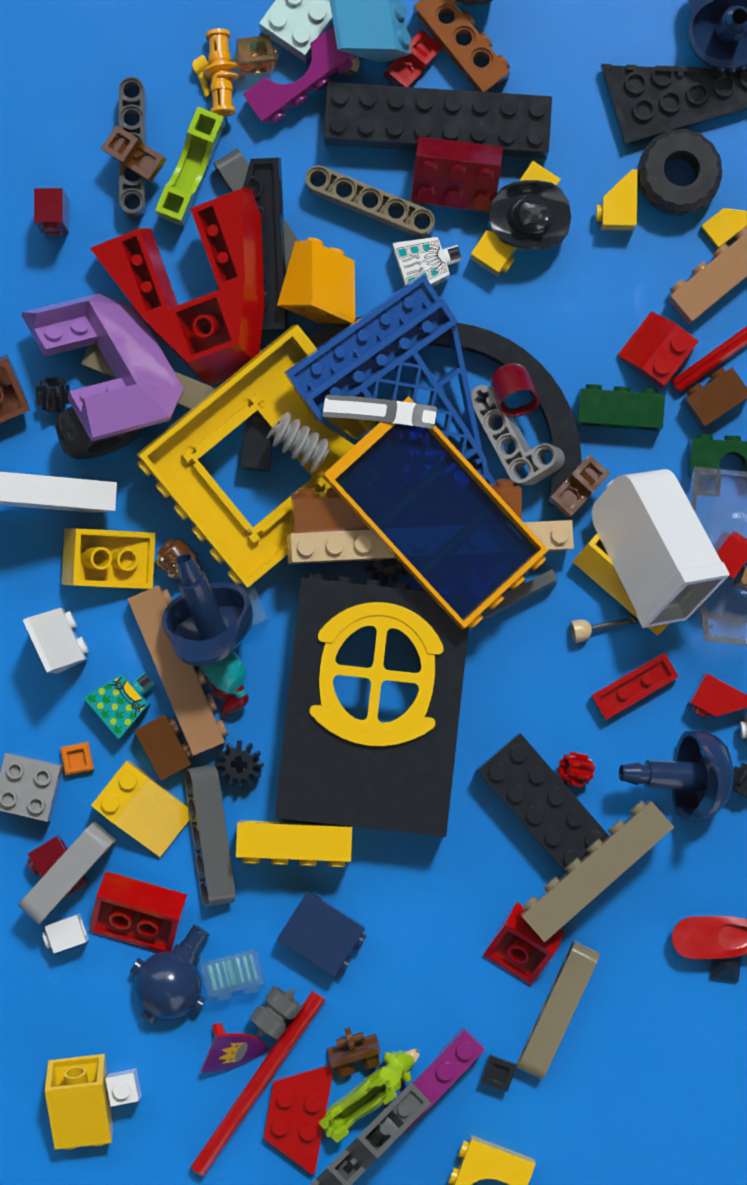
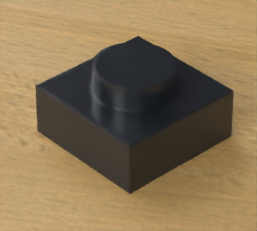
[480,1054,517,1092]

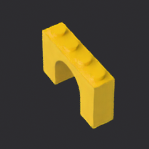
[448,1135,536,1185]

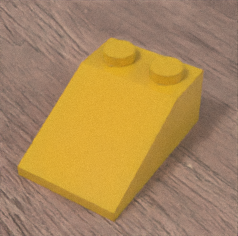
[61,528,156,589]
[91,760,190,857]

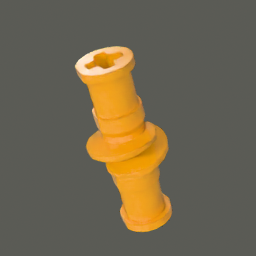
[203,29,239,117]

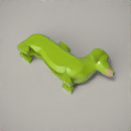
[319,1049,419,1143]

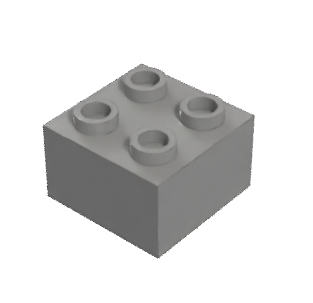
[0,753,64,822]

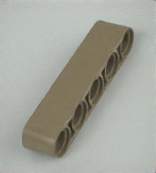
[305,166,435,238]
[80,344,215,410]
[516,941,600,1080]

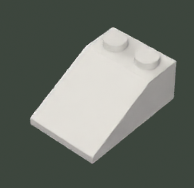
[23,608,89,674]

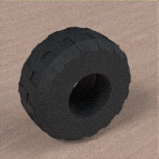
[637,129,723,216]
[55,406,142,459]

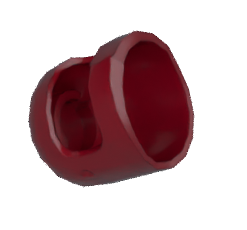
[491,363,540,417]

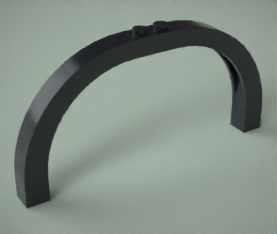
[240,317,582,506]

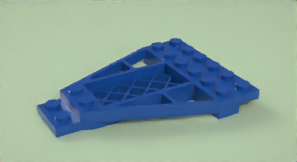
[284,274,496,526]

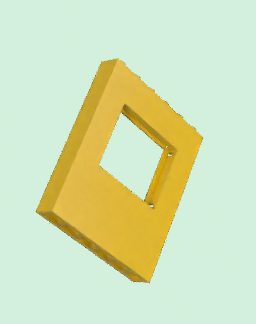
[136,325,402,588]

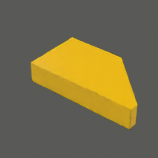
[701,208,747,249]

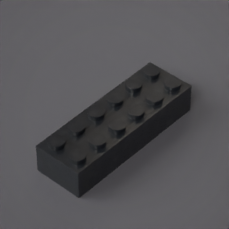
[476,733,609,873]

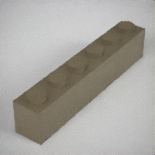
[520,800,674,942]

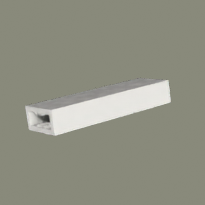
[0,472,117,513]

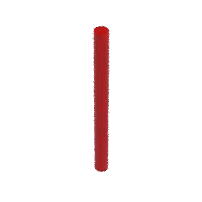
[190,990,326,1176]

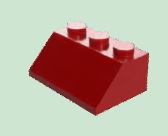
[89,871,187,952]

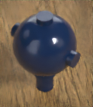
[130,924,210,1024]

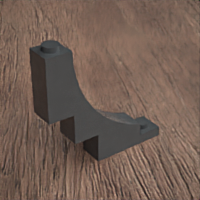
[310,1082,431,1185]

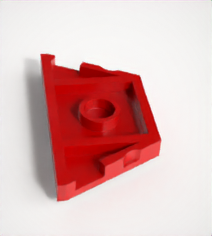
[264,1064,334,1174]

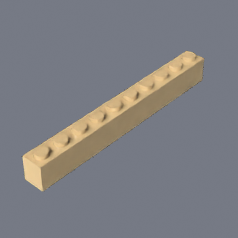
[287,520,574,565]

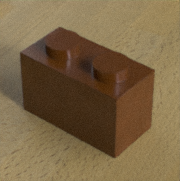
[683,367,747,429]
[134,714,194,780]

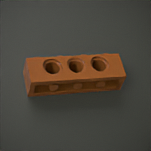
[413,0,510,92]

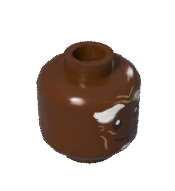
[156,538,198,580]

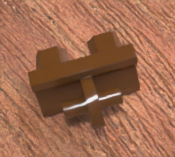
[327,1027,381,1077]

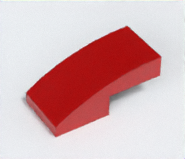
[383,29,443,87]

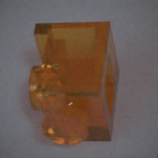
[235,35,278,78]

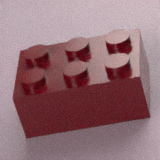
[411,136,503,212]

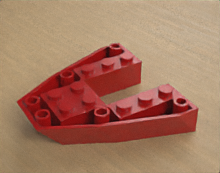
[90,188,264,386]

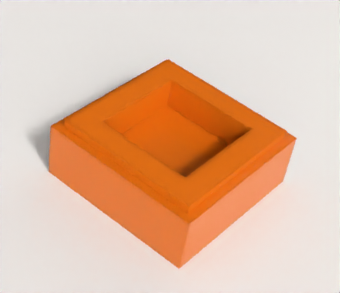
[60,742,94,775]

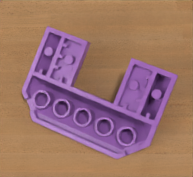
[21,293,184,441]

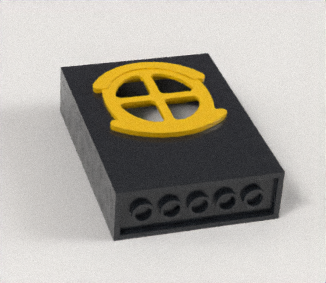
[275,573,472,837]

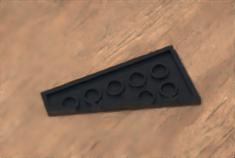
[600,64,747,146]
[217,157,288,330]

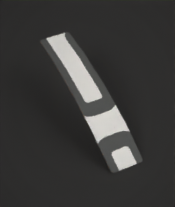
[322,395,437,429]

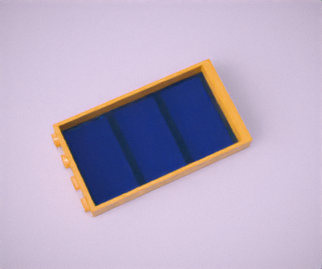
[322,396,548,629]

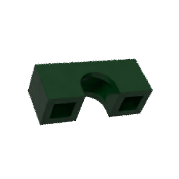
[687,434,747,478]

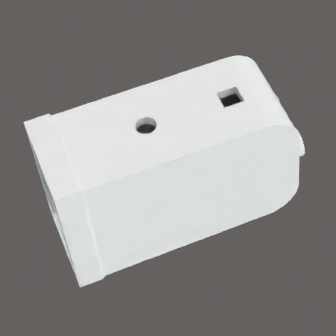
[592,469,730,628]

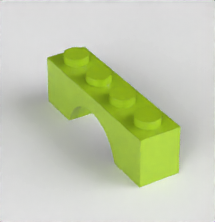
[155,106,225,227]

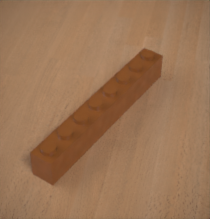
[291,479,522,533]

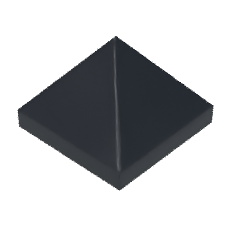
[710,955,742,981]

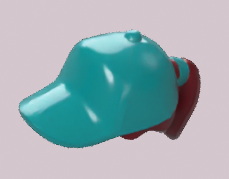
[199,651,249,719]

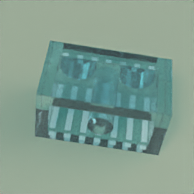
[200,948,265,1001]

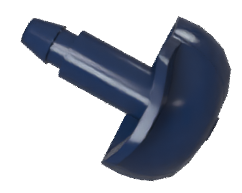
[687,0,747,73]
[162,553,253,666]
[619,731,734,821]

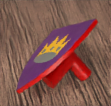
[201,1023,269,1073]

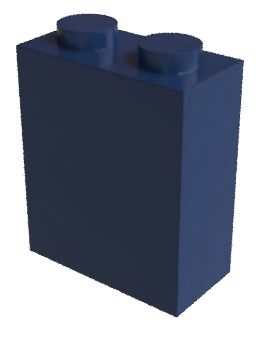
[277,890,367,977]

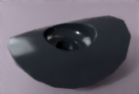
[488,180,571,250]

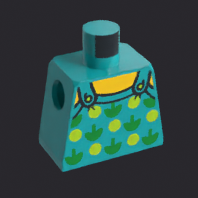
[84,672,155,739]

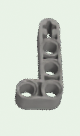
[471,385,565,486]
[18,821,116,925]

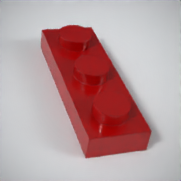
[591,653,679,720]

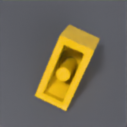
[595,169,638,231]

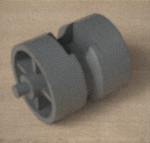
[249,985,303,1040]

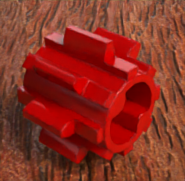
[557,751,595,787]

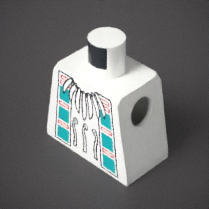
[393,237,462,287]

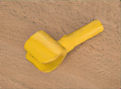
[192,55,211,97]

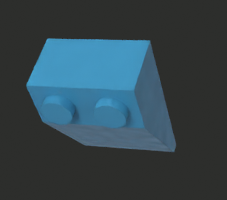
[329,0,411,64]

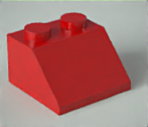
[617,311,699,390]
[483,902,565,985]

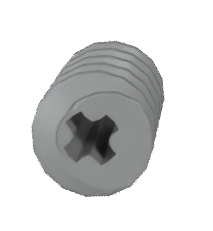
[266,412,330,473]

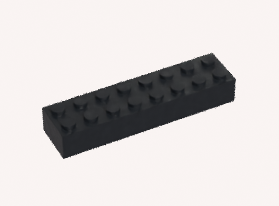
[324,82,552,159]

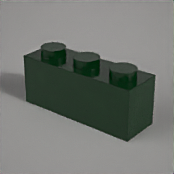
[576,384,665,431]

